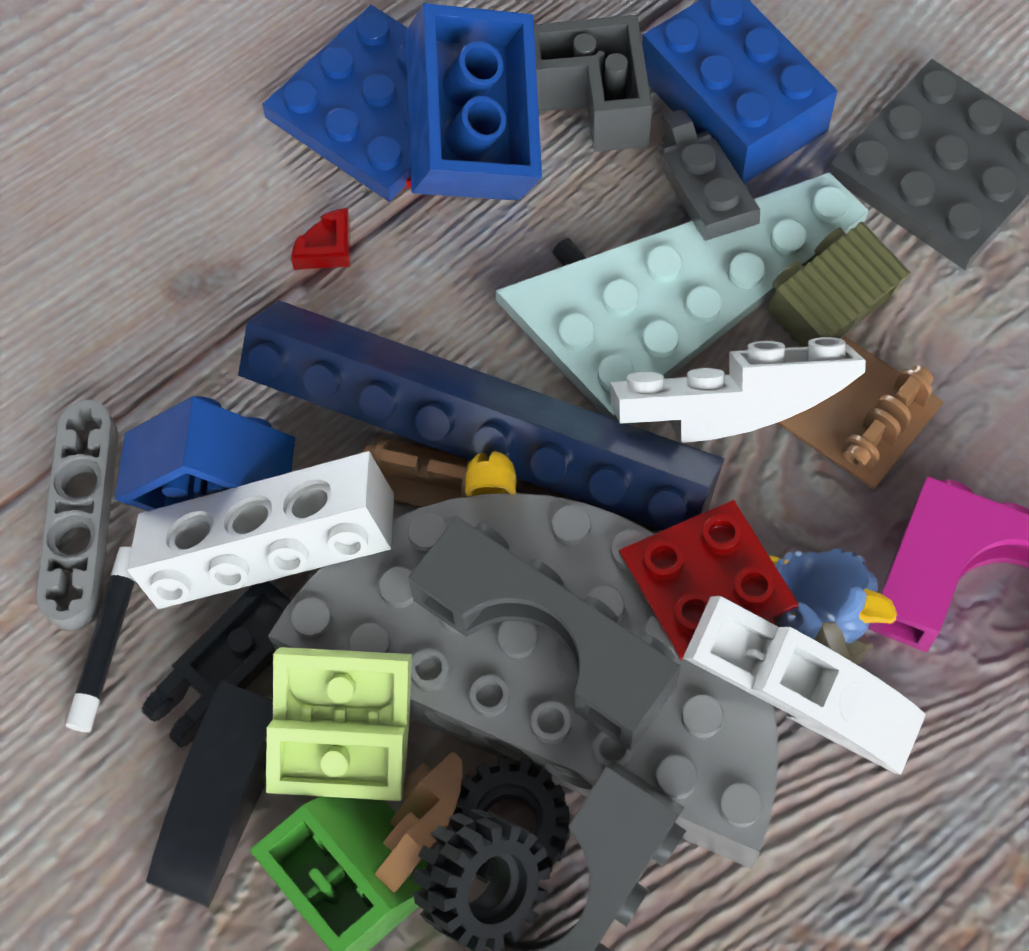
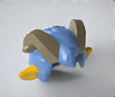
[769,548,897,666]

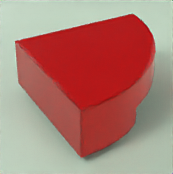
[291,208,351,270]

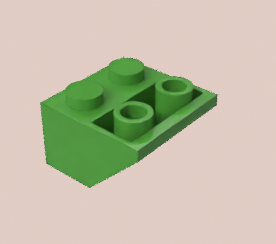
[249,796,428,951]

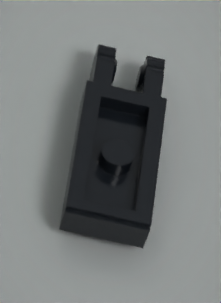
[141,581,291,748]

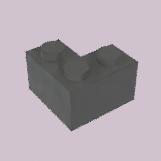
[534,15,652,152]

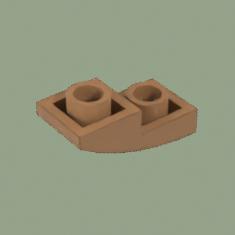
[374,751,462,894]

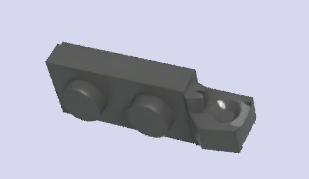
[660,109,760,241]

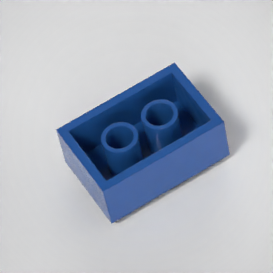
[642,0,837,184]
[405,3,542,201]

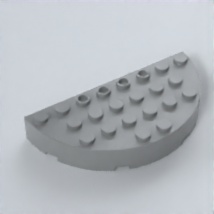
[268,493,779,869]

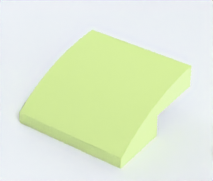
[266,647,412,801]

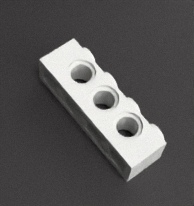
[127,451,394,609]

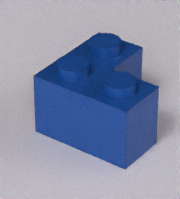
[115,396,295,511]

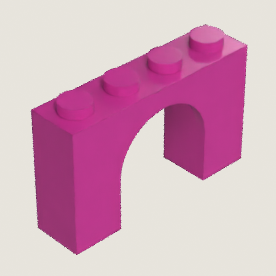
[868,476,1029,653]

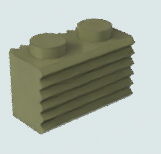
[767,221,911,347]

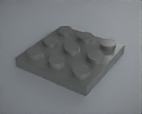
[828,59,1029,270]

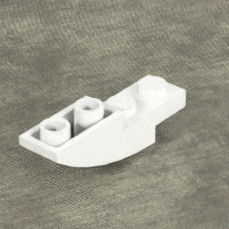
[610,337,865,443]
[683,596,926,774]

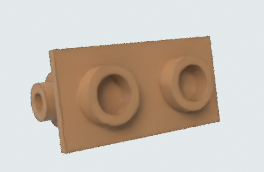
[363,437,470,508]

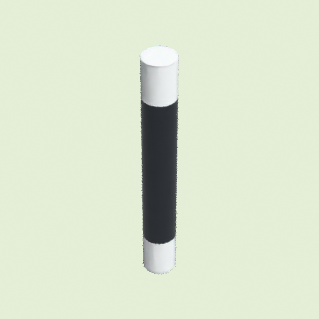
[66,546,135,732]

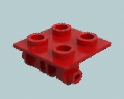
[619,500,799,661]

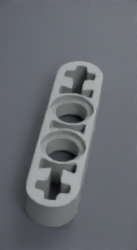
[36,400,118,631]

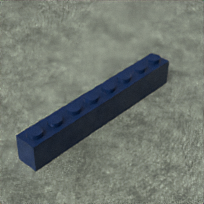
[238,300,725,531]

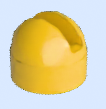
[465,451,516,497]

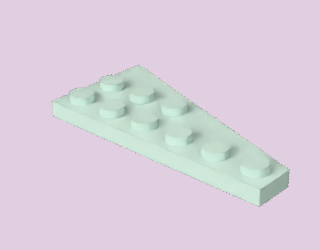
[495,172,869,420]

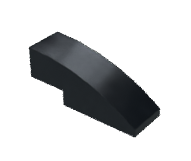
[146,680,273,908]

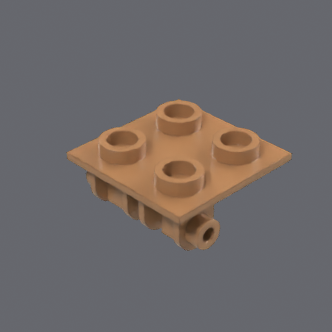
[777,336,944,490]

